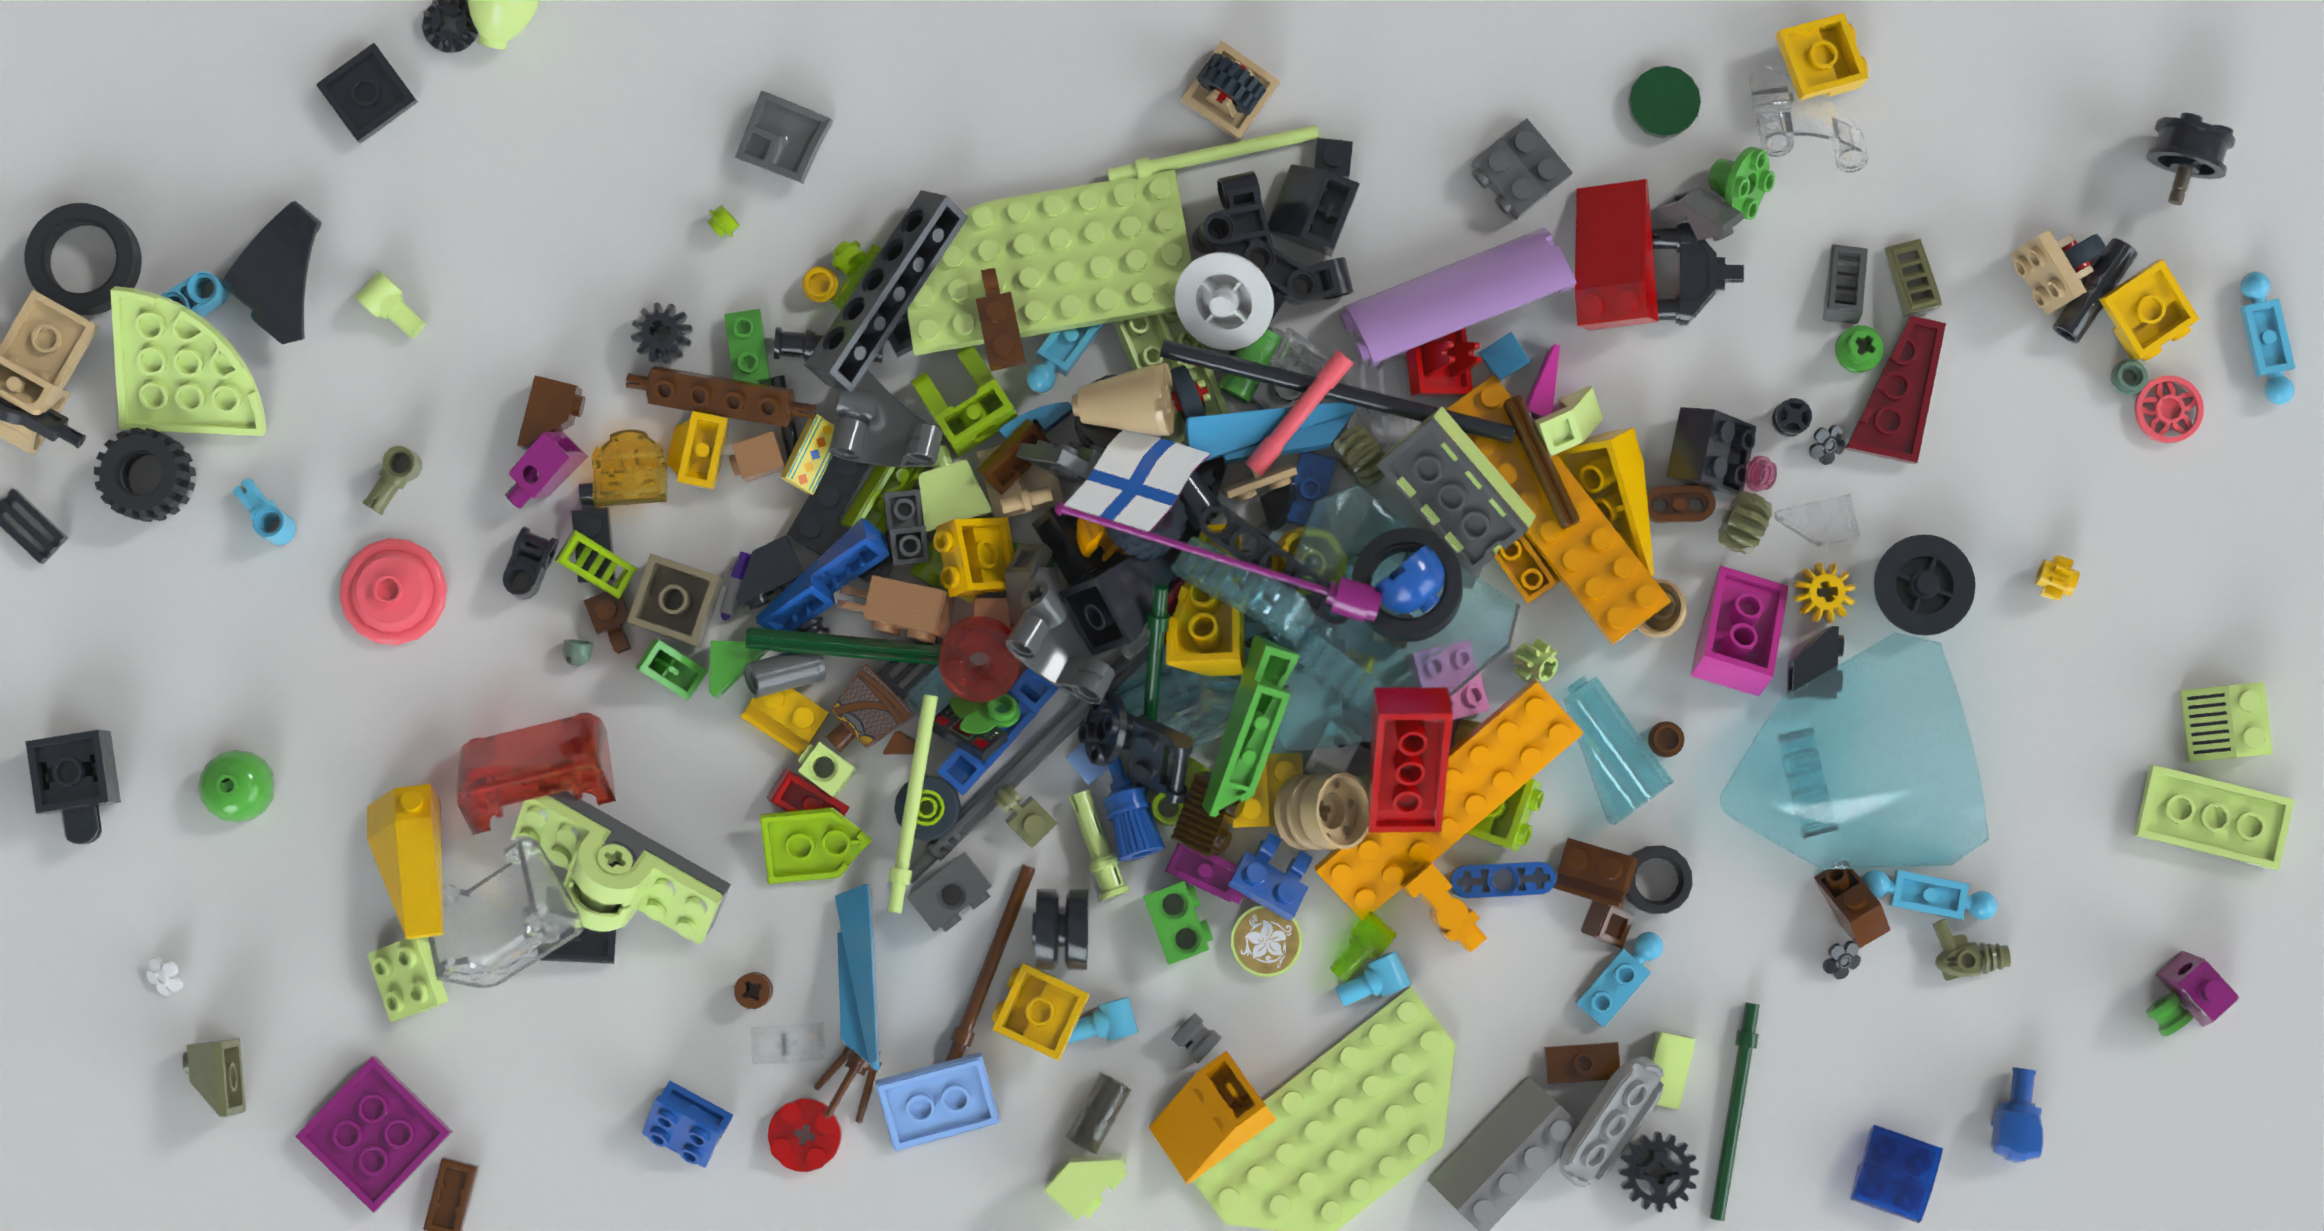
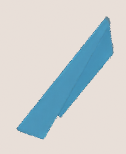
[1183,402,1357,465]
[835,884,880,1070]

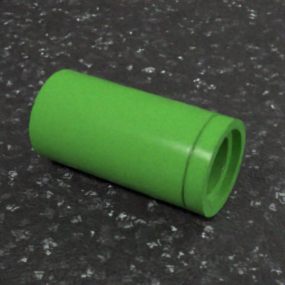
[1218,329,1283,404]

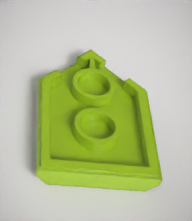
[760,807,873,884]

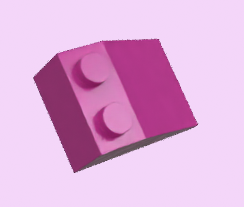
[1691,565,1789,696]

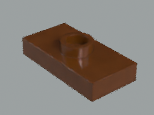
[976,418,1053,496]
[1544,1042,1620,1084]
[423,1157,479,1231]

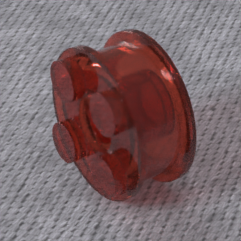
[939,616,1020,702]

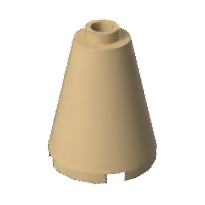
[1072,363,1175,436]

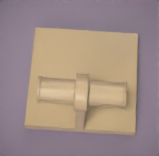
[976,433,1064,518]
[1221,463,1297,502]

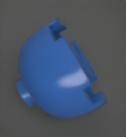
[1374,544,1445,614]

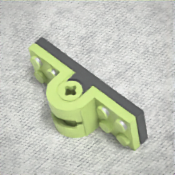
[511,776,731,945]

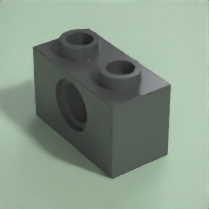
[907,852,992,932]

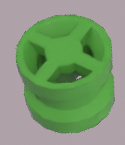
[2145,992,2193,1037]

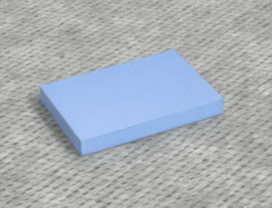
[875,1052,1000,1151]

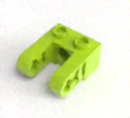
[910,346,1018,457]

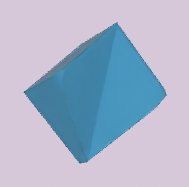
[1478,332,1530,382]

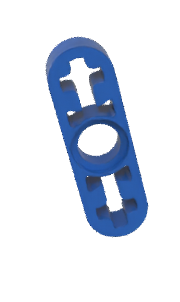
[1449,862,1556,898]

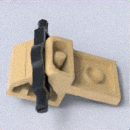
[0,290,100,456]

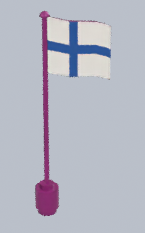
[1055,430,1383,622]

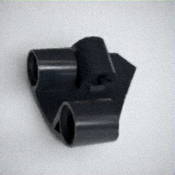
[221,201,322,344]

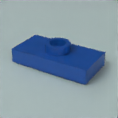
[1287,451,1337,528]

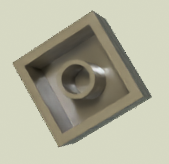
[627,553,724,648]

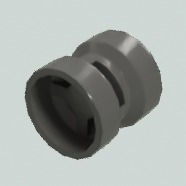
[1171,1013,1222,1064]

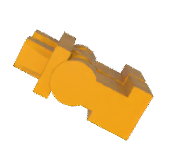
[1400,862,1487,952]

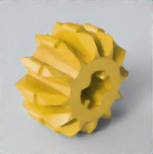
[1793,562,1855,624]

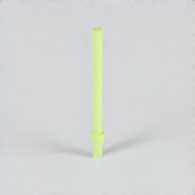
[1107,125,1319,182]
[887,694,938,913]

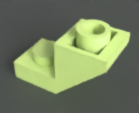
[1535,386,1603,456]

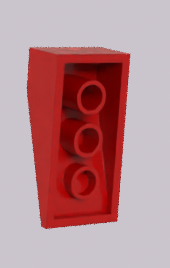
[1575,179,1659,331]
[1368,687,1453,833]

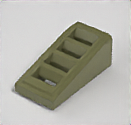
[1884,239,1942,317]

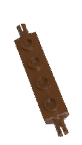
[625,366,816,427]

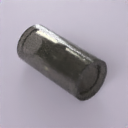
[1065,1072,1132,1154]

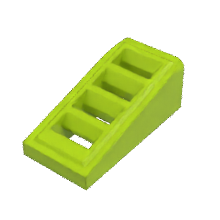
[555,530,638,599]

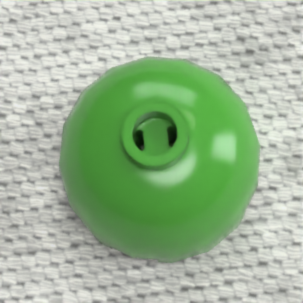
[198,750,274,822]

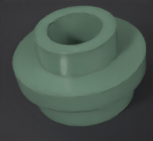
[2111,359,2148,395]

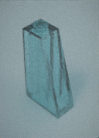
[1563,676,1674,825]

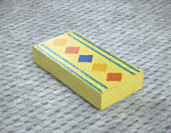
[780,414,834,495]

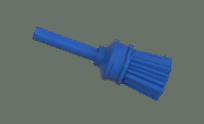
[1103,754,1166,862]

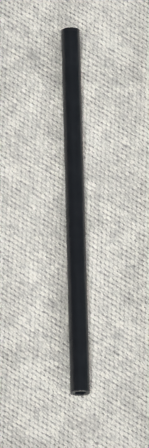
[1159,339,1515,444]

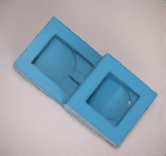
[998,402,1073,440]

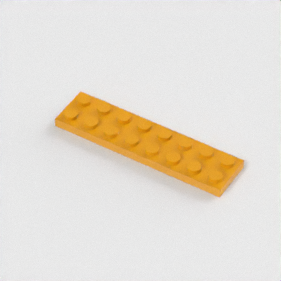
[1446,375,1671,646]
[1314,678,1584,921]

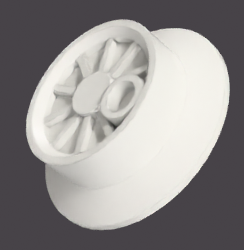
[1175,252,1274,350]

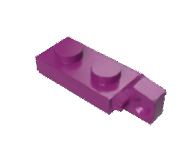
[1165,843,1259,904]

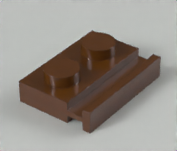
[1553,838,1638,909]

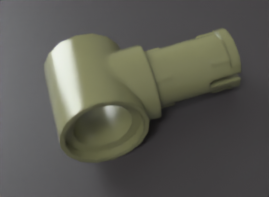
[362,446,422,515]

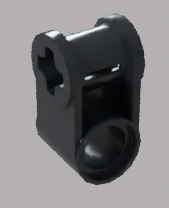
[502,526,559,600]

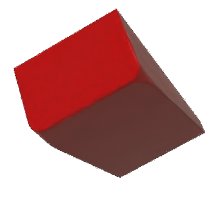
[767,768,850,816]

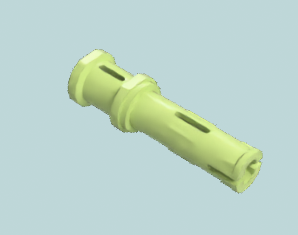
[1068,789,1131,901]

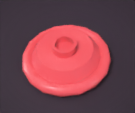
[339,538,447,645]

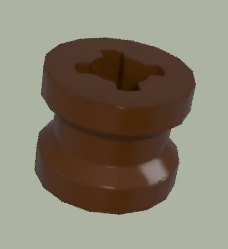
[734,972,773,1009]

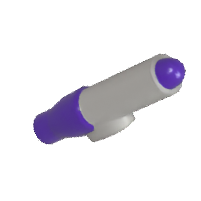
[719,551,751,621]

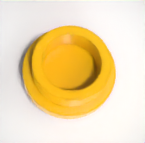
[802,266,839,303]

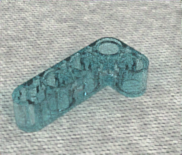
[1171,537,1315,649]

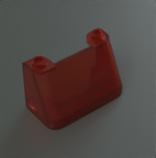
[456,712,616,835]

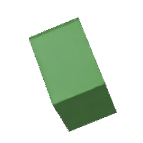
[635,637,708,701]
[709,641,769,699]

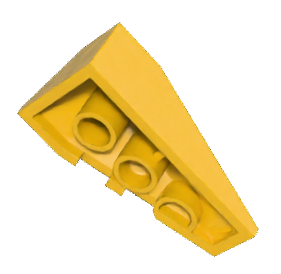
[1557,427,1654,576]

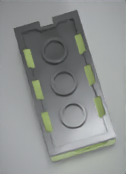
[1376,406,1536,576]

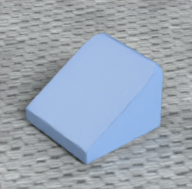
[1066,743,1109,785]

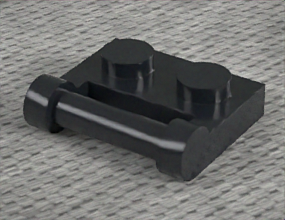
[1127,714,1194,804]

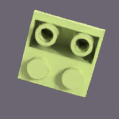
[1044,1154,1127,1220]

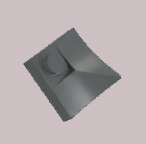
[735,90,833,184]

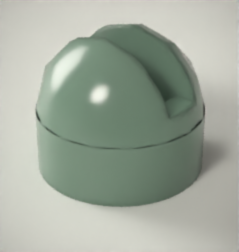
[563,639,593,667]

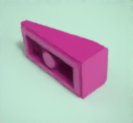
[1525,344,1560,420]

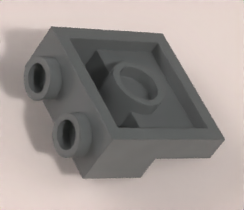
[1471,118,1573,220]
[1016,440,1105,486]

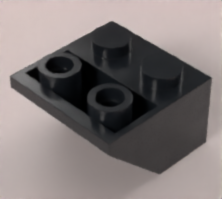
[1268,164,1360,257]
[1666,407,1757,496]

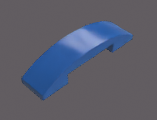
[936,668,1059,796]

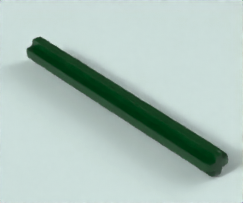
[745,627,962,667]

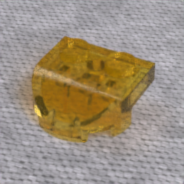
[591,429,668,507]

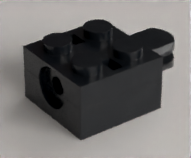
[25,729,121,844]

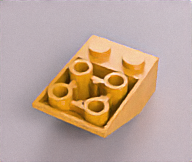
[1148,1050,1277,1185]

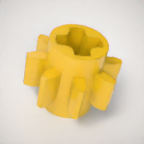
[2035,555,2080,601]

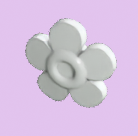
[146,956,183,996]

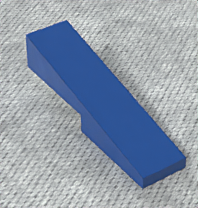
[756,517,889,631]

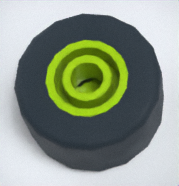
[894,775,961,841]

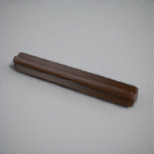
[1503,395,1580,529]

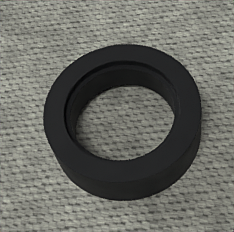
[24,203,142,315]
[1352,528,1463,642]

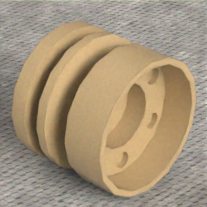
[1274,772,1369,850]

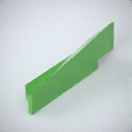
[1203,635,1300,817]

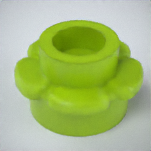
[707,205,740,238]
[832,241,865,274]

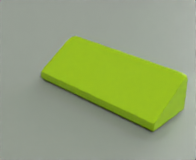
[841,465,925,535]

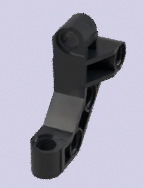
[1192,171,1354,305]

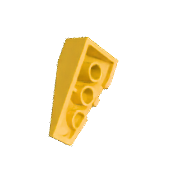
[1166,524,1245,677]
[367,784,444,939]

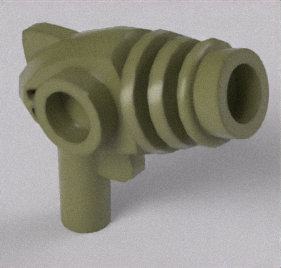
[1932,919,2011,981]

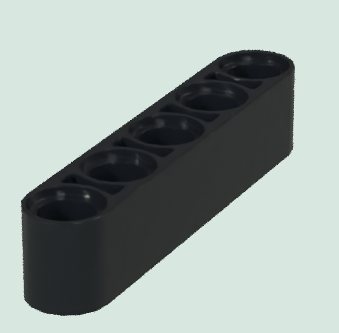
[1200,503,1349,625]

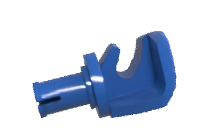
[1991,1067,2044,1163]

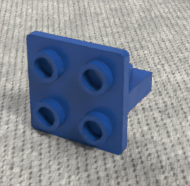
[642,1081,734,1168]

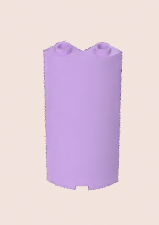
[1340,228,1577,367]

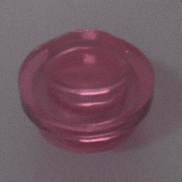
[1746,455,1777,492]

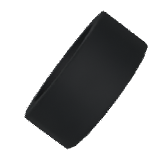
[1625,845,1693,914]

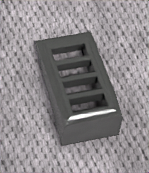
[1823,244,1868,324]

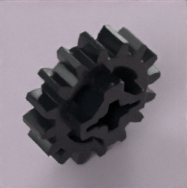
[1618,1131,1699,1212]

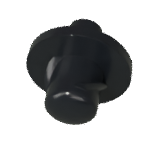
[1078,693,1138,766]

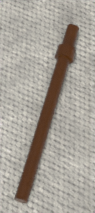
[945,864,1036,1062]

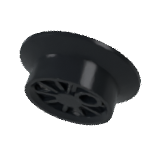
[1874,534,1976,636]

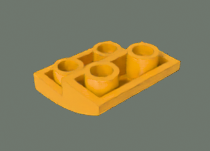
[1494,534,1561,604]

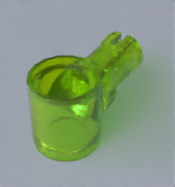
[1330,910,1398,982]

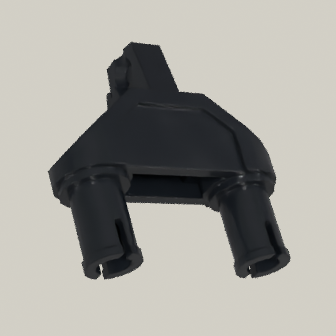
[1652,222,1744,326]

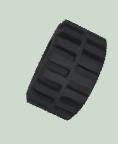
[94,428,196,522]

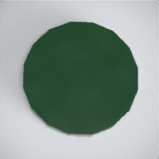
[1628,65,1701,138]

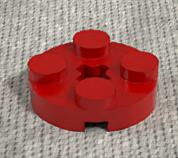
[768,1098,842,1172]

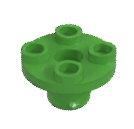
[1708,147,1775,220]

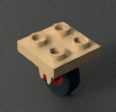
[2010,229,2106,316]

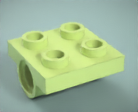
[367,937,448,1023]

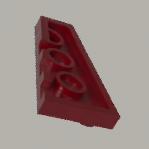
[1845,316,1946,464]

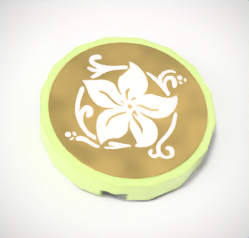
[1231,905,1303,977]

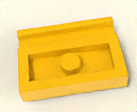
[740,689,830,756]

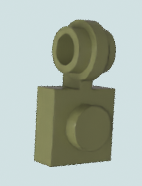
[992,783,1058,848]

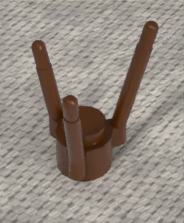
[814,1046,882,1124]

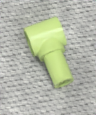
[354,271,426,339]

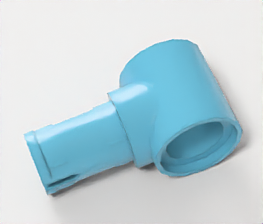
[233,478,296,545]
[1335,950,1412,1006]
[1068,997,1138,1044]

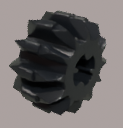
[631,302,693,364]

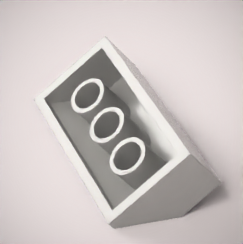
[1428,1076,1579,1231]

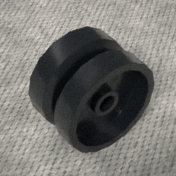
[1032,889,1089,970]

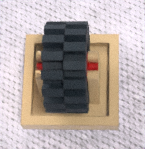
[1181,41,1280,141]

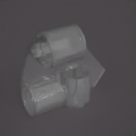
[1749,65,1868,173]

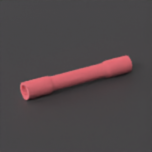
[1245,349,1354,476]

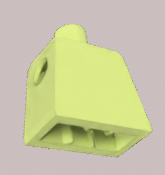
[918,445,993,535]

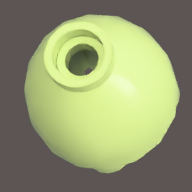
[468,0,540,49]

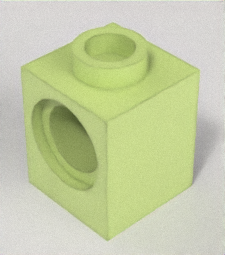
[798,742,857,798]

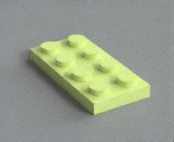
[2134,765,2295,870]

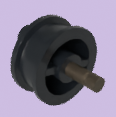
[2146,113,2236,205]

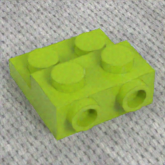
[1466,779,1544,852]

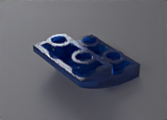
[1850,1125,1943,1223]

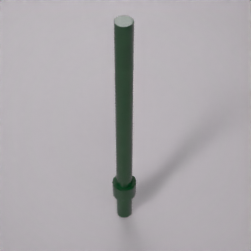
[1136,585,1170,790]
[1710,1002,1760,1221]

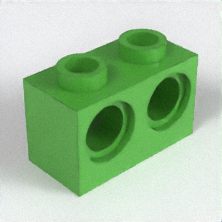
[1143,881,1214,965]

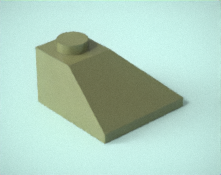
[183,1039,246,1117]

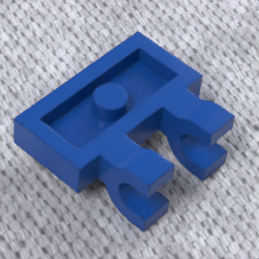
[1227,832,1313,921]

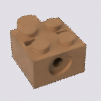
[837,575,956,644]

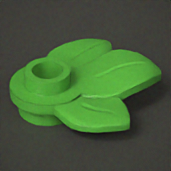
[949,675,1020,734]

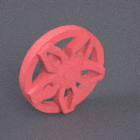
[2134,376,2204,443]

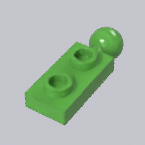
[724,309,771,384]

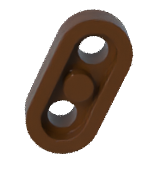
[1647,485,1716,523]

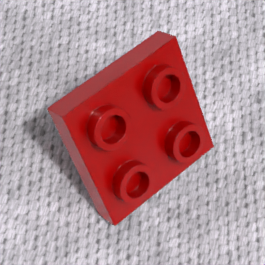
[1406,328,1482,396]

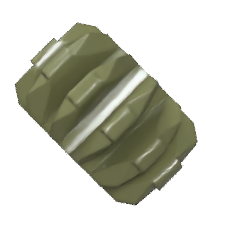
[1332,425,1385,488]
[1718,491,1772,554]

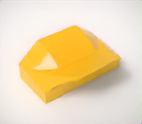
[666,411,729,490]

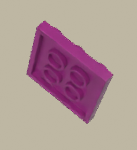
[295,1056,453,1213]

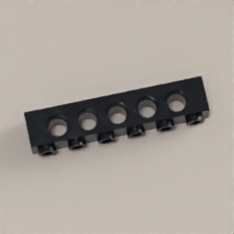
[804,190,968,393]

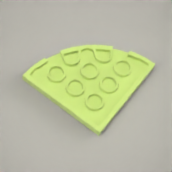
[111,286,267,436]

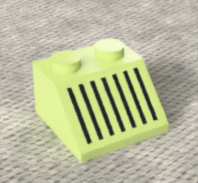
[2180,682,2273,762]

